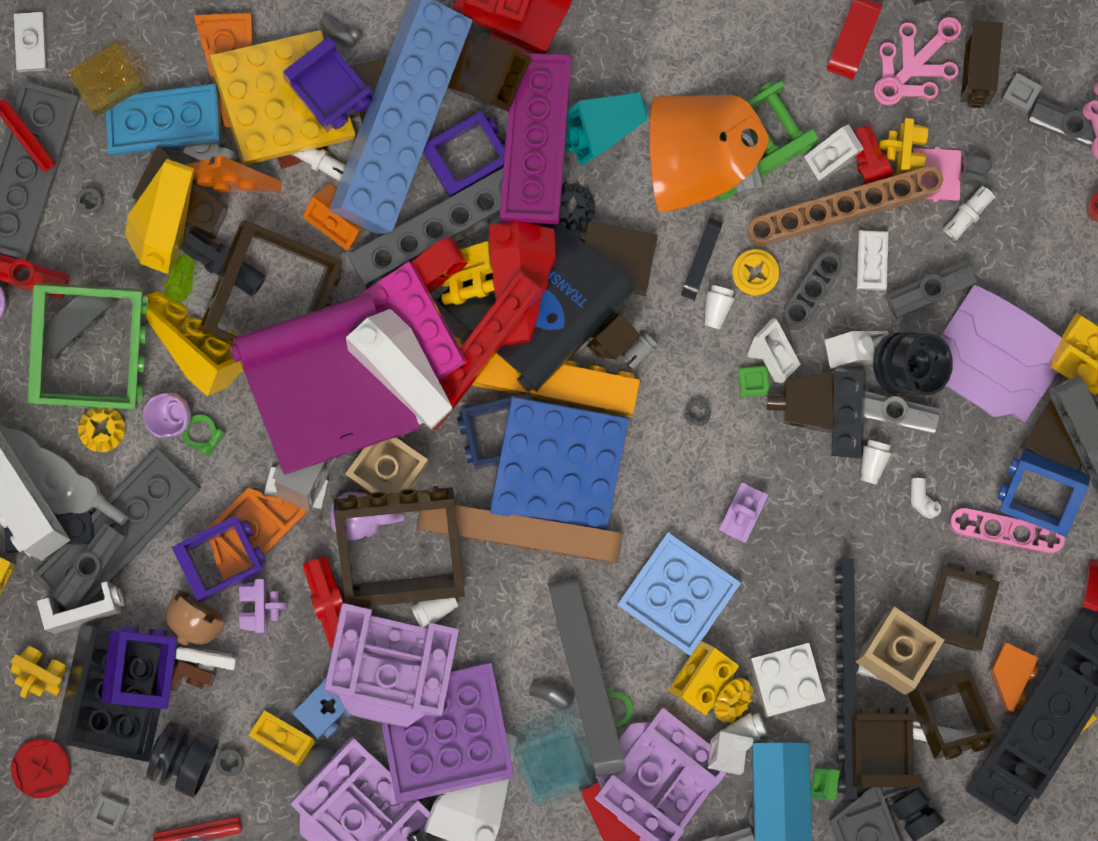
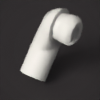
[911,478,941,519]

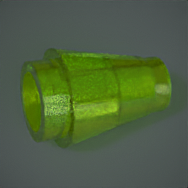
[163,256,195,302]

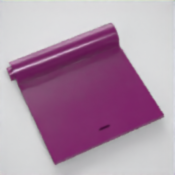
[229,293,420,475]

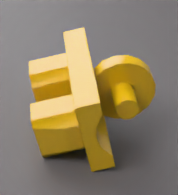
[879,118,928,175]
[11,646,66,699]

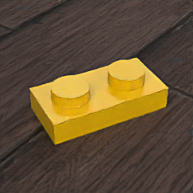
[248,710,315,767]

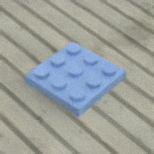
[617,532,741,656]

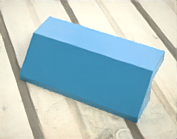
[752,743,812,841]

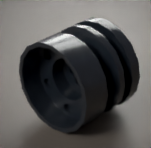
[873,332,953,395]
[146,721,219,798]

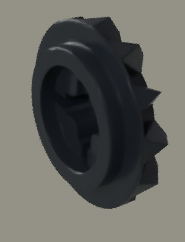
[559,184,595,230]

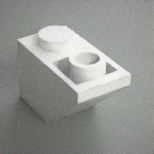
[825,331,889,369]

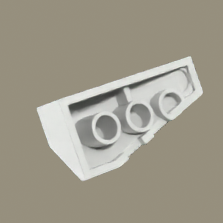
[346,309,453,429]
[424,733,517,841]

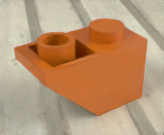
[989,642,1039,713]

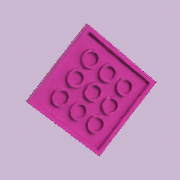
[356,262,467,381]

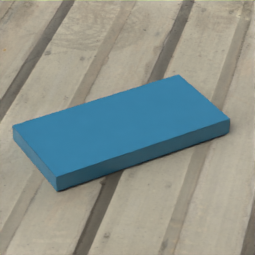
[105,84,222,156]

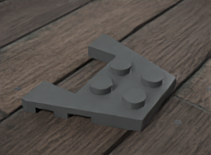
[830,787,914,841]

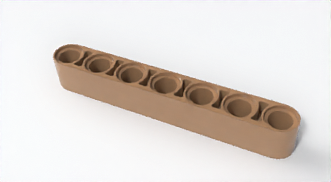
[748,166,944,247]
[416,505,623,564]

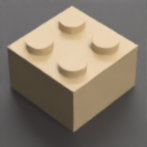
[345,437,429,494]
[855,606,944,695]

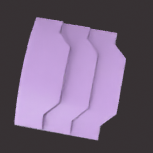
[940,285,1062,423]
[324,603,459,727]
[594,708,727,841]
[290,736,430,841]

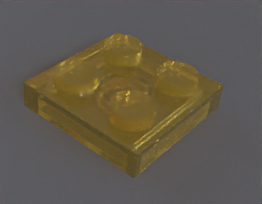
[67,42,145,118]

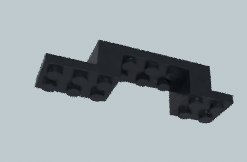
[965,607,1098,825]

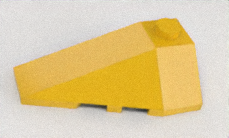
[125,159,194,274]
[143,291,243,397]

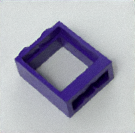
[423,111,506,198]
[171,515,266,603]
[101,625,177,709]

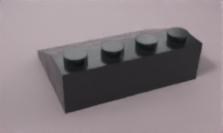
[54,625,161,762]

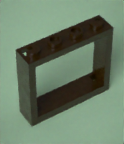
[198,220,343,345]
[334,486,465,607]

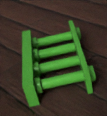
[714,81,819,204]

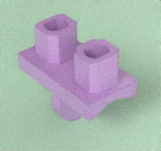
[719,482,768,543]
[239,579,287,635]

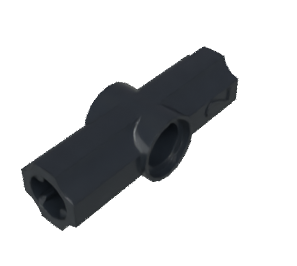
[179,228,266,298]

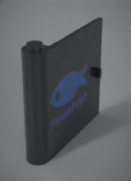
[437,223,636,392]

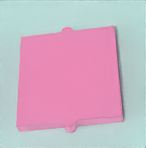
[913,146,961,202]

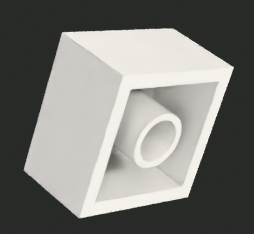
[749,643,826,718]

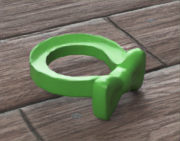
[182,415,226,457]
[605,686,633,727]

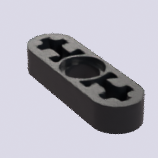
[681,217,723,301]

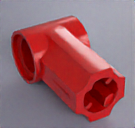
[853,125,893,185]

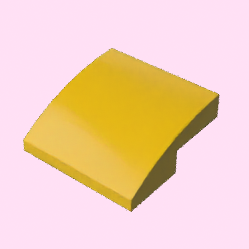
[1050,312,1098,396]

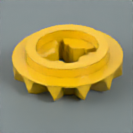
[732,249,779,296]
[78,407,125,452]
[714,678,754,723]

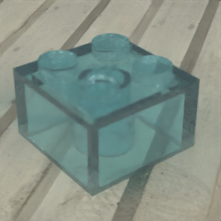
[513,726,594,807]

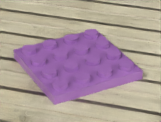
[381,663,515,804]

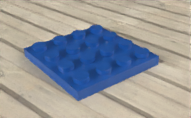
[489,396,629,530]

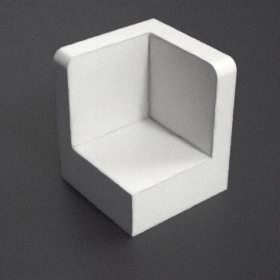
[708,731,754,775]

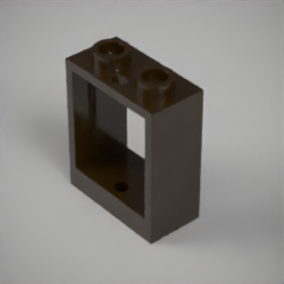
[960,20,1003,108]
[923,563,1000,652]
[908,669,997,760]

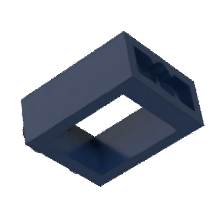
[457,393,532,470]

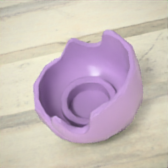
[143,393,191,438]

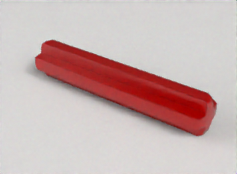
[0,98,56,173]
[153,816,242,841]

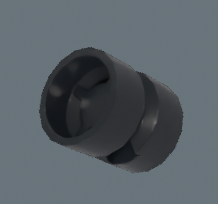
[890,785,946,841]

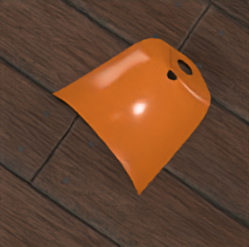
[650,95,769,212]

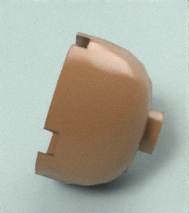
[166,590,228,646]

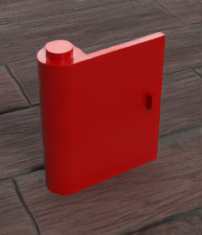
[452,0,574,54]

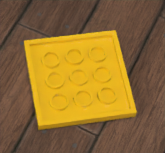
[209,30,355,165]

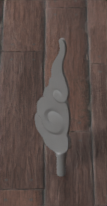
[0,423,128,526]

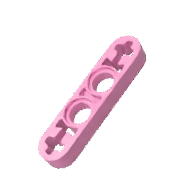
[949,508,1065,554]

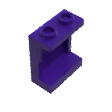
[283,37,373,132]

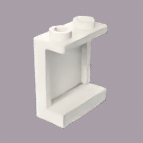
[37,581,125,634]

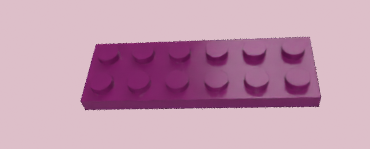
[500,53,572,224]

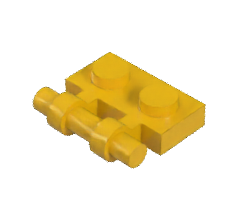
[442,241,495,305]

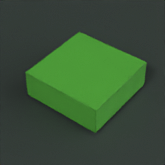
[738,366,770,398]
[811,767,840,800]

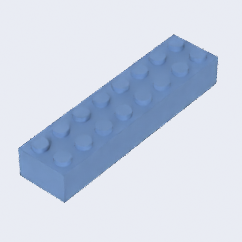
[328,0,473,235]

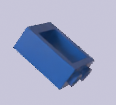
[997,450,1090,537]

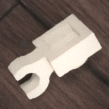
[183,140,237,163]

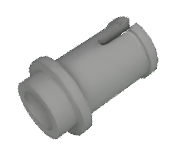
[620,333,658,371]

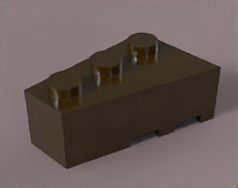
[132,145,227,239]

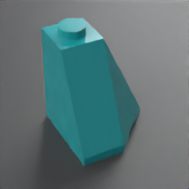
[565,92,648,166]

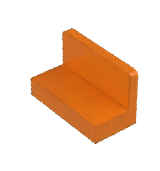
[302,183,365,251]

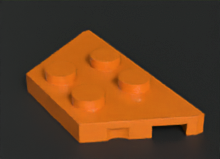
[186,156,282,193]
[206,488,309,592]

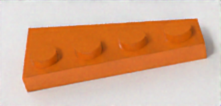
[194,13,253,130]

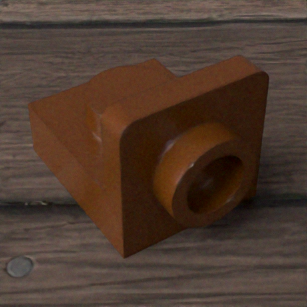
[171,661,216,692]

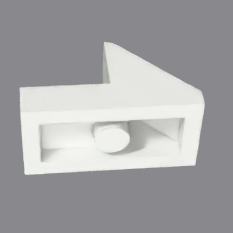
[804,125,864,181]
[747,318,801,383]

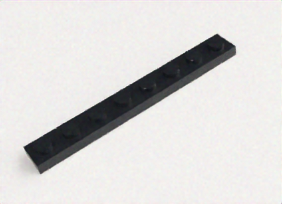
[834,559,857,799]

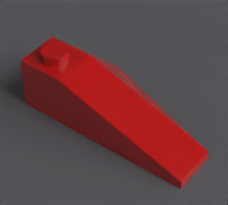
[489,221,557,346]

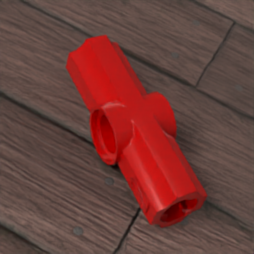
[0,254,70,300]
[302,556,345,649]

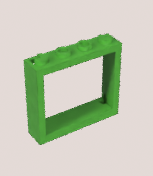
[27,282,148,409]

